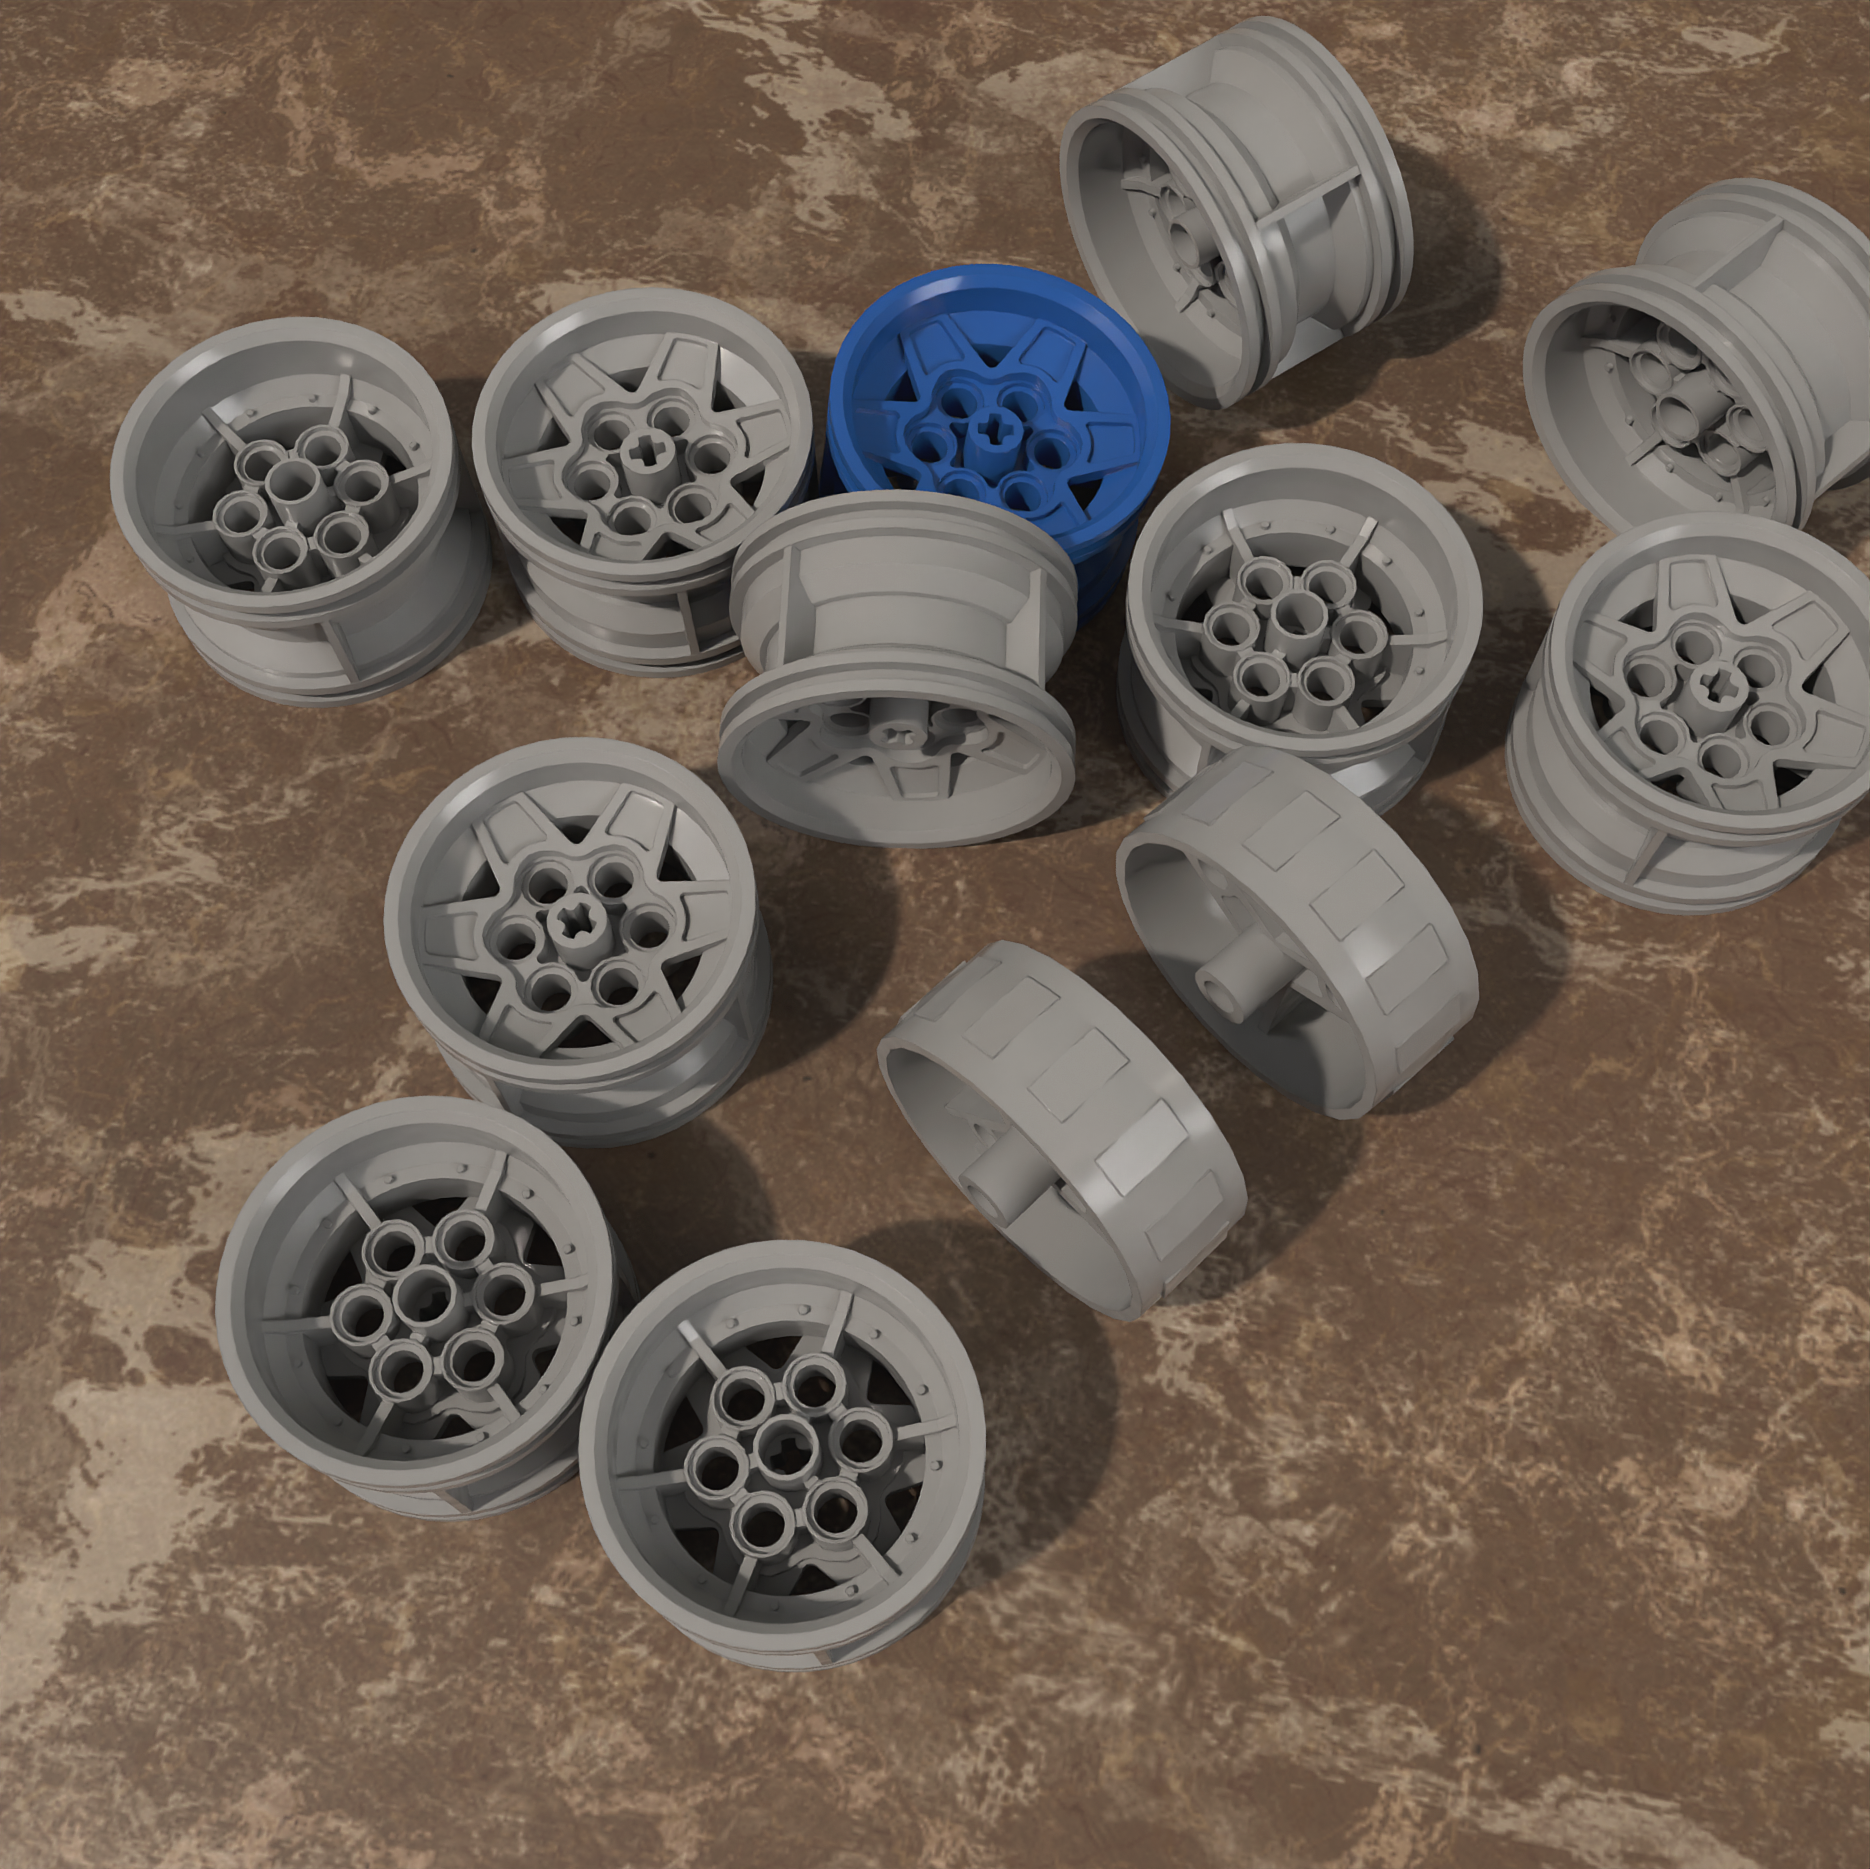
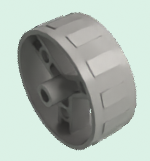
[1116,746,1479,1120]
[876,940,1248,1322]

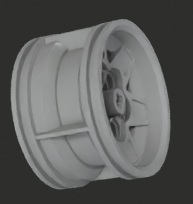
[1060,16,1414,410]
[1523,178,1870,536]
[472,287,819,678]
[110,317,493,708]
[1116,443,1483,816]
[717,489,1078,849]
[1505,511,1870,916]
[383,737,773,1149]
[215,1096,642,1522]
[578,1240,986,1672]

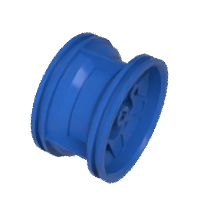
[817,264,1171,632]

